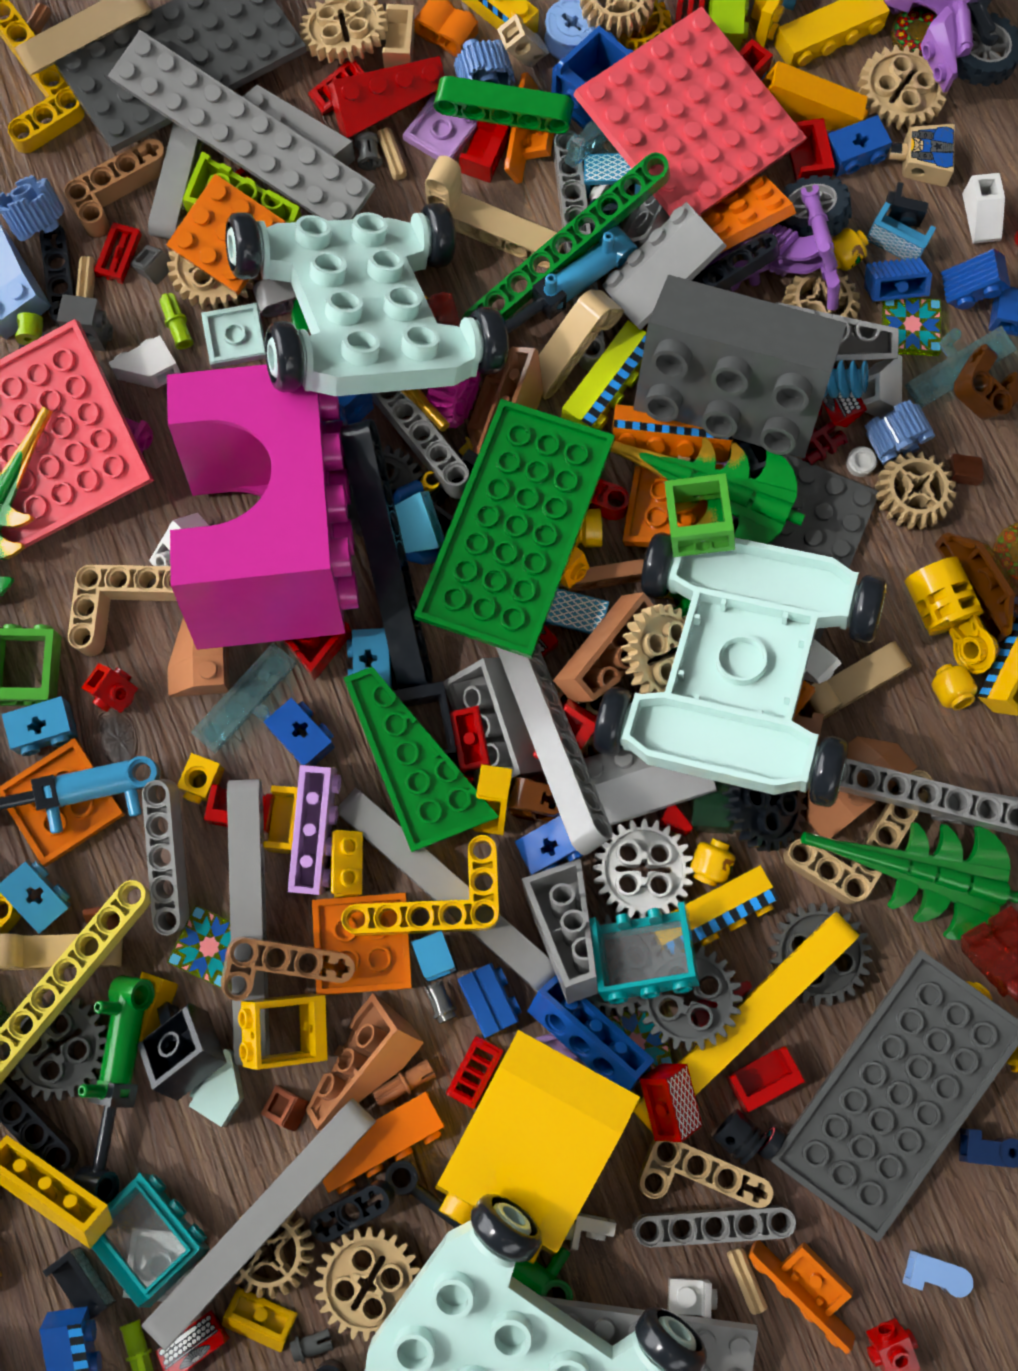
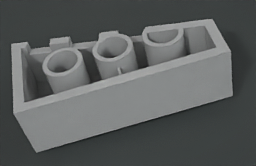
[242,85,355,166]
[776,302,899,361]
[522,858,598,1004]

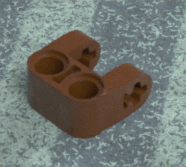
[954,344,1018,420]
[507,777,560,823]

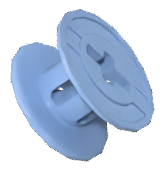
[544,0,596,60]

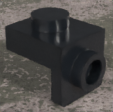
[886,182,929,227]

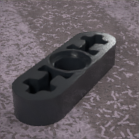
[310,1180,395,1242]

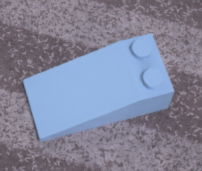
[0,222,52,340]

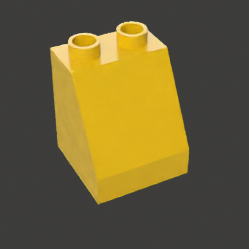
[435,1030,640,1264]

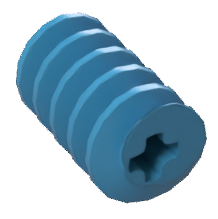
[824,360,869,398]

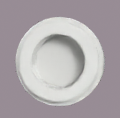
[846,446,877,477]

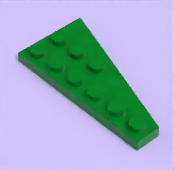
[343,667,499,852]

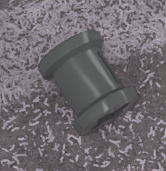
[354,132,383,171]

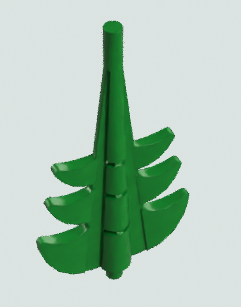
[801,822,1018,940]

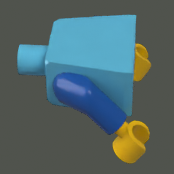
[393,471,445,565]

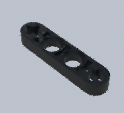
[39,225,76,327]
[692,233,780,290]

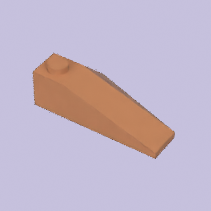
[168,617,230,697]
[306,993,424,1131]

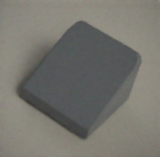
[129,245,171,285]

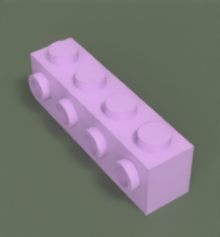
[288,765,341,895]

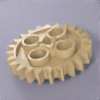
[299,0,389,64]
[857,45,948,130]
[167,251,260,310]
[621,604,687,694]
[314,1226,421,1341]

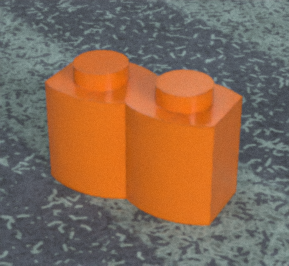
[414,0,478,57]

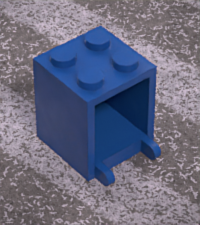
[551,26,633,135]

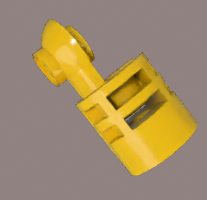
[904,557,998,674]

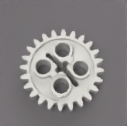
[592,819,694,918]

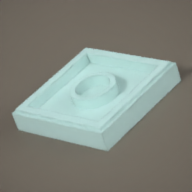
[201,303,266,369]

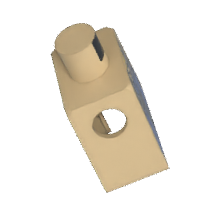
[887,124,955,187]

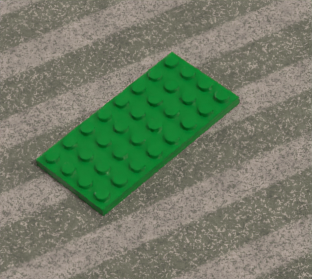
[414,399,615,659]

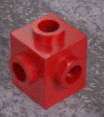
[81,663,138,713]
[865,1318,921,1371]

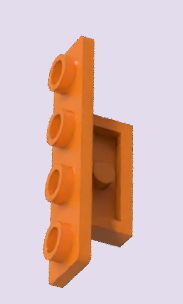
[504,72,555,184]
[748,1240,855,1354]

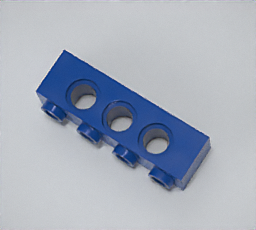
[527,975,655,1091]

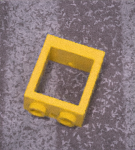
[238,993,328,1070]

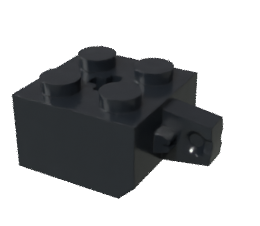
[138,1001,227,1101]

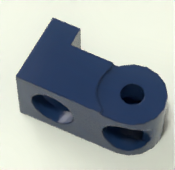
[959,1128,1018,1168]

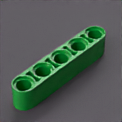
[433,76,574,134]

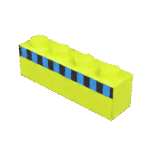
[561,320,647,430]

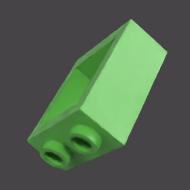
[665,473,735,557]
[0,624,62,706]

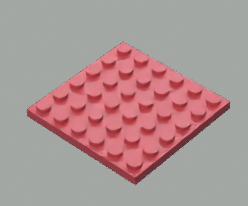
[573,6,807,216]
[0,319,155,561]

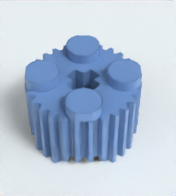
[454,39,516,86]
[0,175,64,241]
[865,399,935,465]

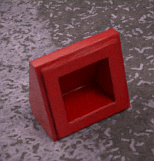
[659,805,693,836]

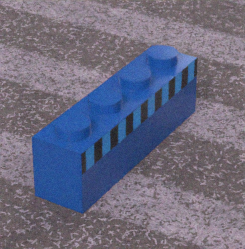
[39,1306,102,1371]

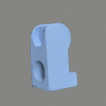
[903,1250,973,1298]

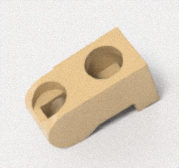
[497,13,549,68]

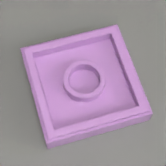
[403,94,477,160]

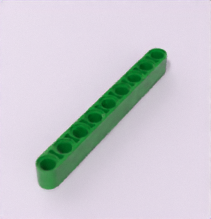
[461,152,670,321]

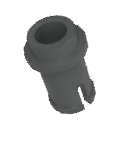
[424,981,457,1024]
[290,1328,334,1364]

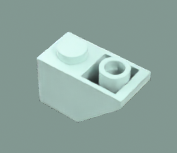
[189,1049,244,1127]

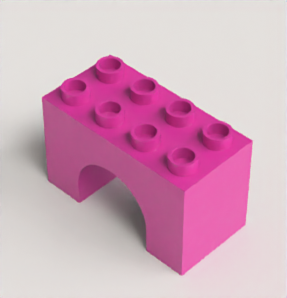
[167,364,359,650]

